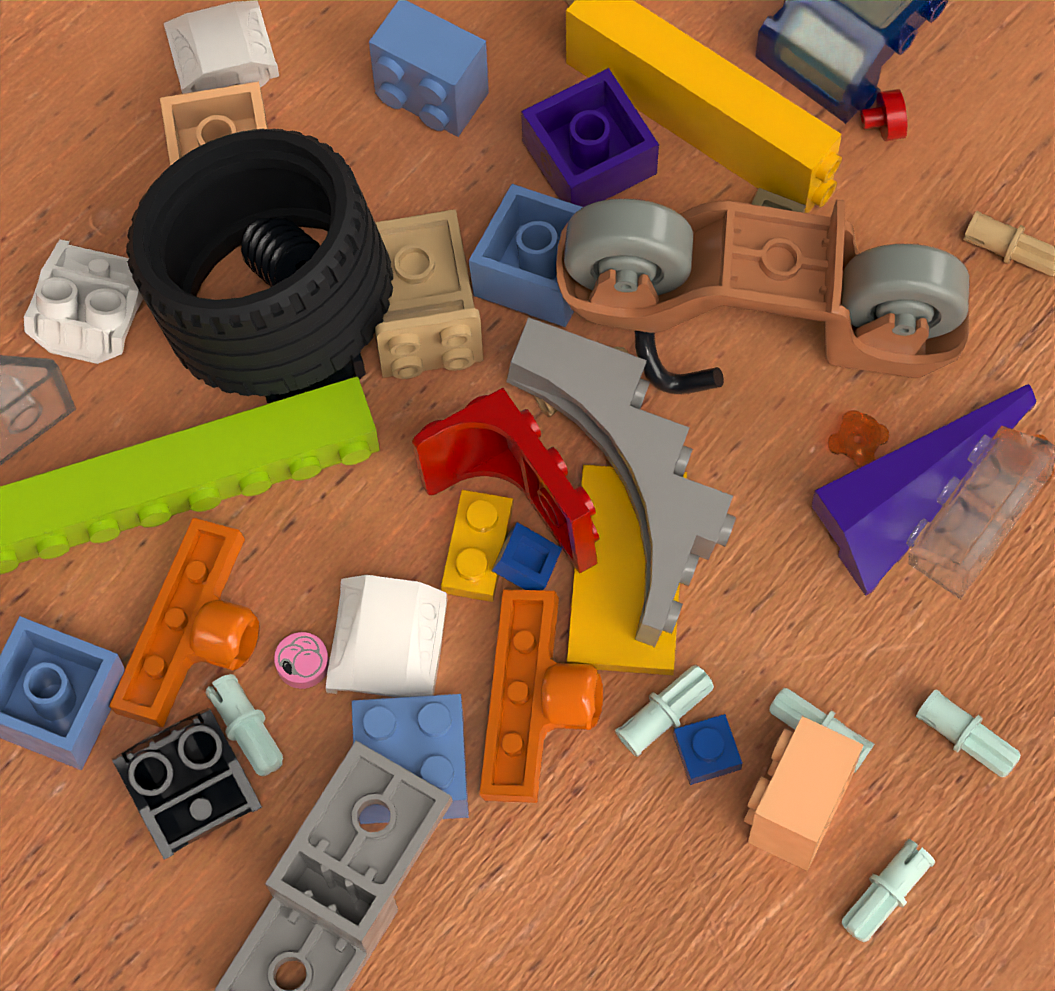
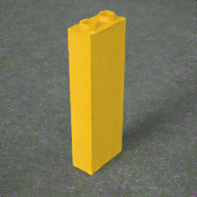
[566,0,842,213]

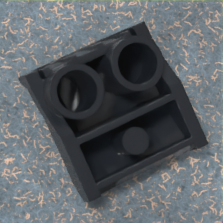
[112,708,262,860]

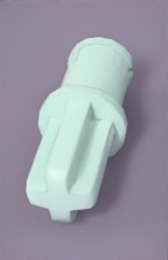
[615,665,714,757]
[205,674,283,776]
[769,688,874,773]
[916,689,1021,777]
[841,839,935,942]

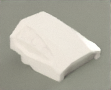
[164,0,279,94]
[24,239,143,364]
[325,575,448,698]

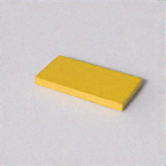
[567,465,687,676]

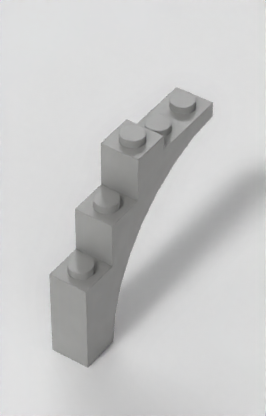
[506,317,736,647]

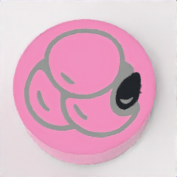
[274,632,329,689]

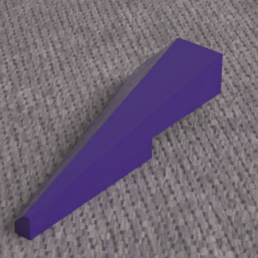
[811,384,1037,596]

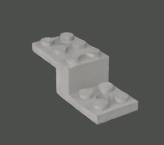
[214,741,453,991]

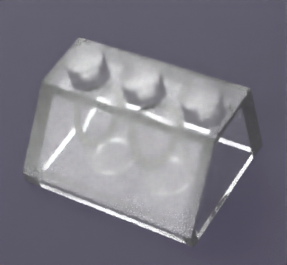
[906,426,1055,600]

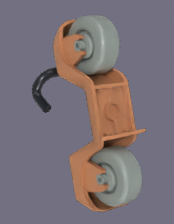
[556,199,970,394]

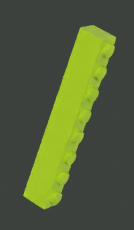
[0,376,380,575]

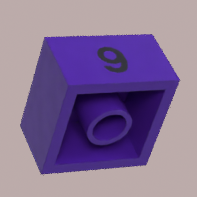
[521,68,659,207]

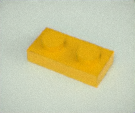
[441,490,513,602]

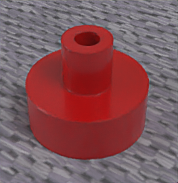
[860,89,908,141]

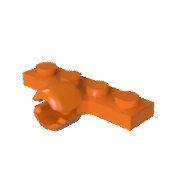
[109,518,260,728]
[479,589,603,803]

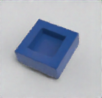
[492,522,562,590]
[673,714,743,785]

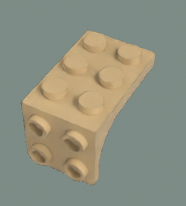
[375,209,483,379]

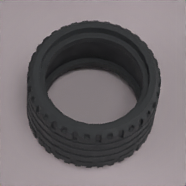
[126,129,393,396]

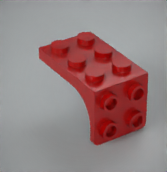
[412,388,600,574]

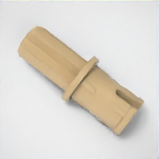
[963,211,1055,276]

